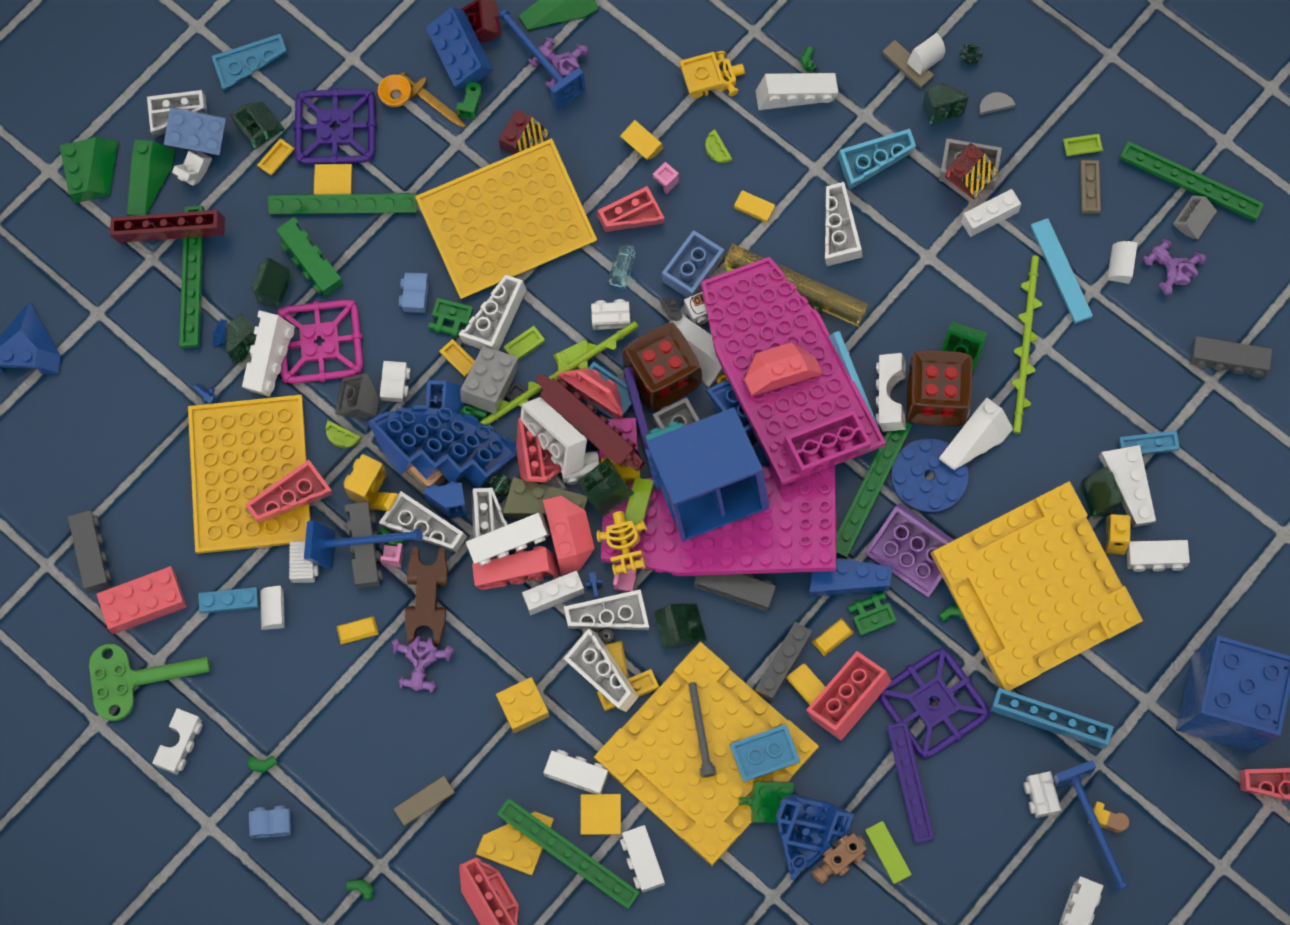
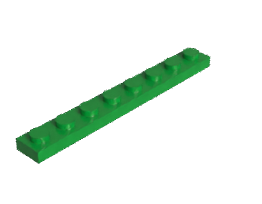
[1119,141,1264,221]
[268,193,417,214]
[179,206,205,349]
[837,422,912,559]
[497,798,640,910]

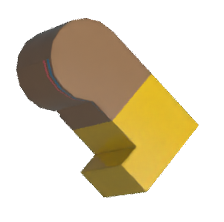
[1088,801,1129,833]

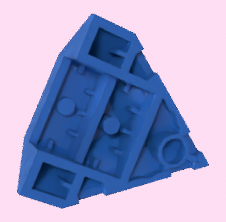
[0,302,61,374]
[776,794,854,881]

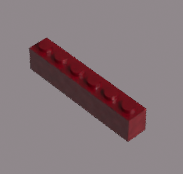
[110,210,225,243]

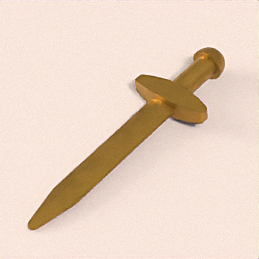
[399,72,465,128]

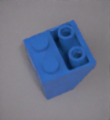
[426,380,466,414]
[423,481,468,519]

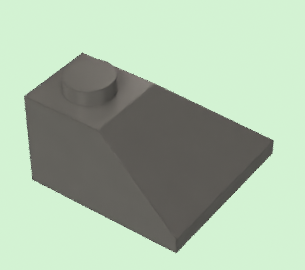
[335,373,379,419]

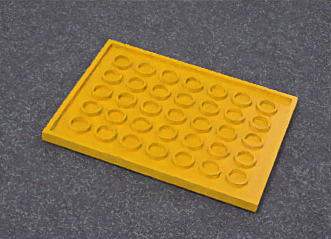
[415,138,597,300]
[188,395,311,554]

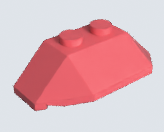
[744,342,822,397]
[558,368,623,419]
[516,418,561,482]
[543,495,595,575]
[459,857,519,925]

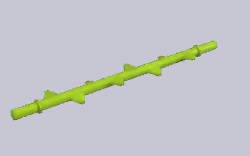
[1011,255,1042,434]
[480,321,638,426]

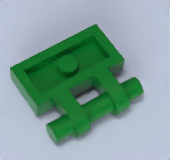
[428,298,474,338]
[847,592,897,637]

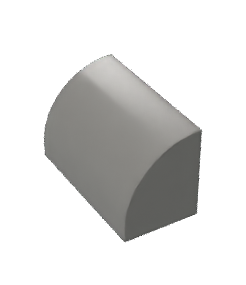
[1173,196,1217,240]

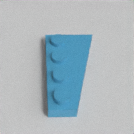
[211,34,287,91]

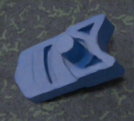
[212,319,228,347]
[193,383,220,404]
[585,572,602,599]

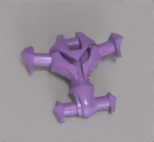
[528,37,588,89]
[1143,239,1206,295]
[392,636,454,693]

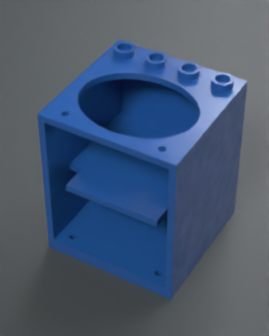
[645,407,770,542]
[1176,635,1290,753]

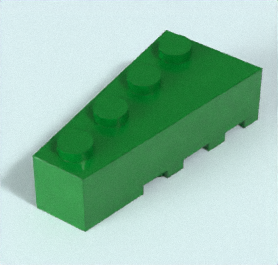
[276,217,343,298]

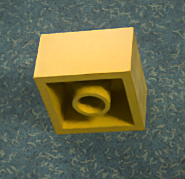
[343,454,387,506]
[496,677,550,734]

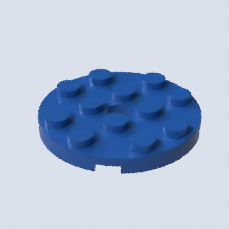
[891,438,969,514]

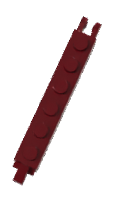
[536,374,645,472]

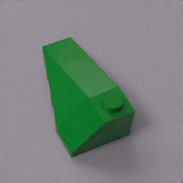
[518,0,599,31]
[127,139,175,216]

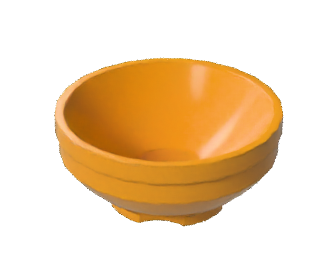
[378,75,411,107]

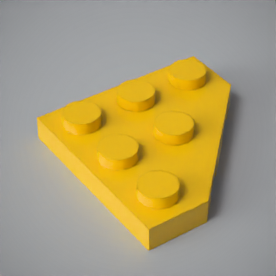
[476,812,554,876]

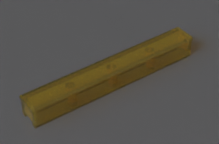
[724,243,869,327]

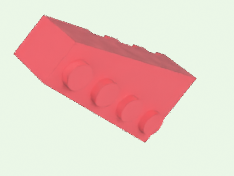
[245,460,333,524]
[472,546,560,590]
[1239,768,1290,801]

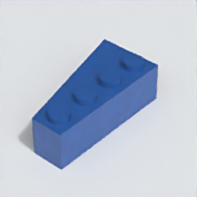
[808,558,893,598]

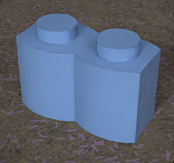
[399,272,429,313]
[249,806,292,838]

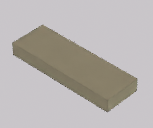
[882,40,934,89]
[1080,160,1101,214]
[394,776,455,826]

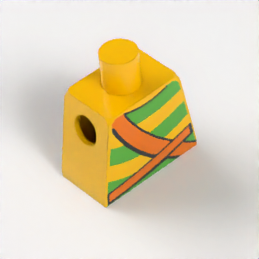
[1105,514,1131,555]

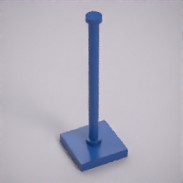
[499,9,586,110]
[304,520,423,569]
[1053,760,1129,890]

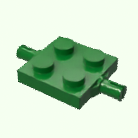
[738,781,794,823]

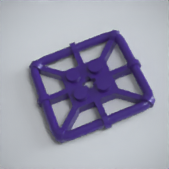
[293,88,377,165]
[879,648,991,759]

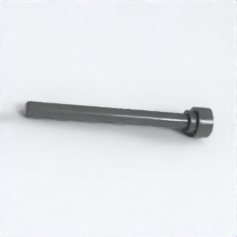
[688,682,717,778]

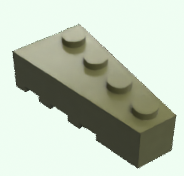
[503,477,589,520]

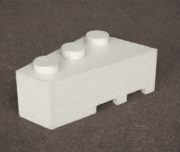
[147,90,207,138]
[471,488,508,538]

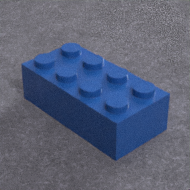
[425,7,493,90]

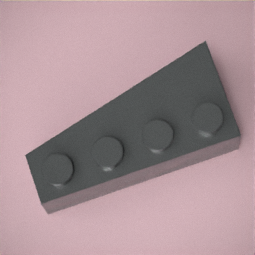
[345,502,383,589]

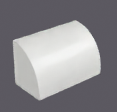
[907,33,945,75]
[1107,241,1138,284]
[260,586,285,630]

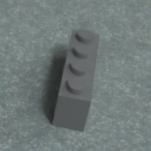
[1190,336,1272,377]
[68,510,112,593]
[694,574,776,612]
[755,622,812,703]

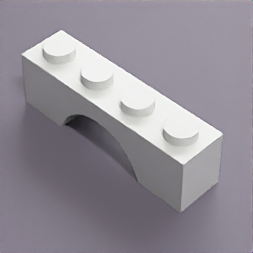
[876,353,906,432]

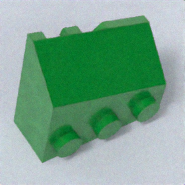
[60,137,119,204]

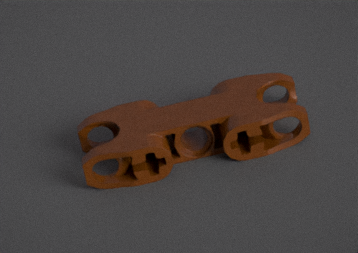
[405,547,449,645]

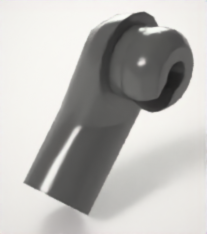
[591,629,614,644]

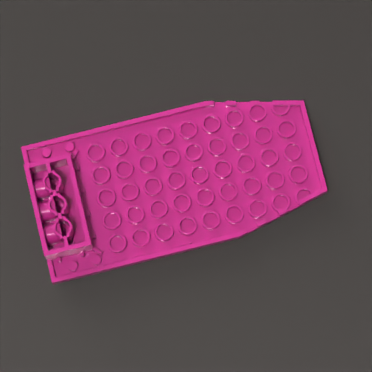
[701,257,886,486]
[601,465,837,576]

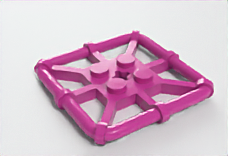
[277,300,363,384]

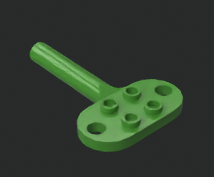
[89,644,211,721]

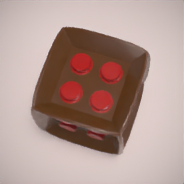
[623,322,702,411]
[907,350,972,426]

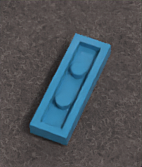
[1118,430,1180,455]
[198,587,259,614]

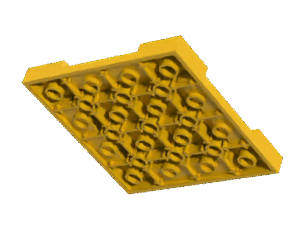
[930,481,1143,691]
[594,642,819,866]

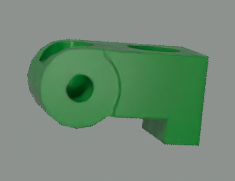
[456,82,482,120]

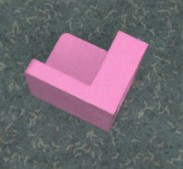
[653,162,679,194]
[380,543,404,568]
[613,568,637,592]

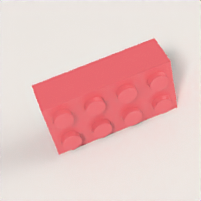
[97,566,187,635]
[806,651,892,740]

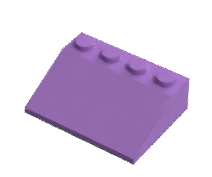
[864,503,953,598]

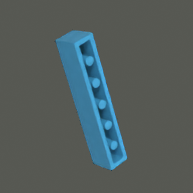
[990,688,1114,750]

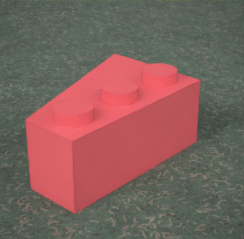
[597,186,665,232]

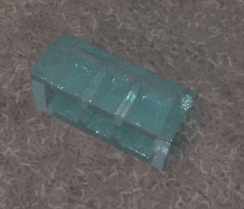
[607,245,635,288]

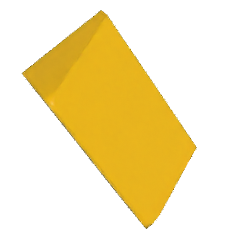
[786,664,825,705]

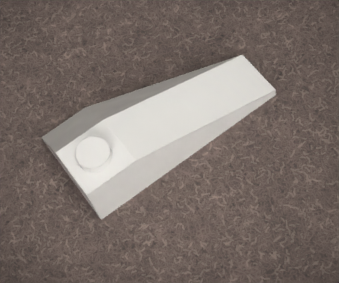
[670,315,724,388]
[939,398,1013,470]

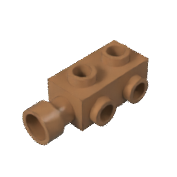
[811,833,867,885]

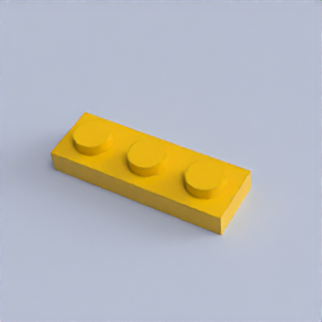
[597,669,659,711]

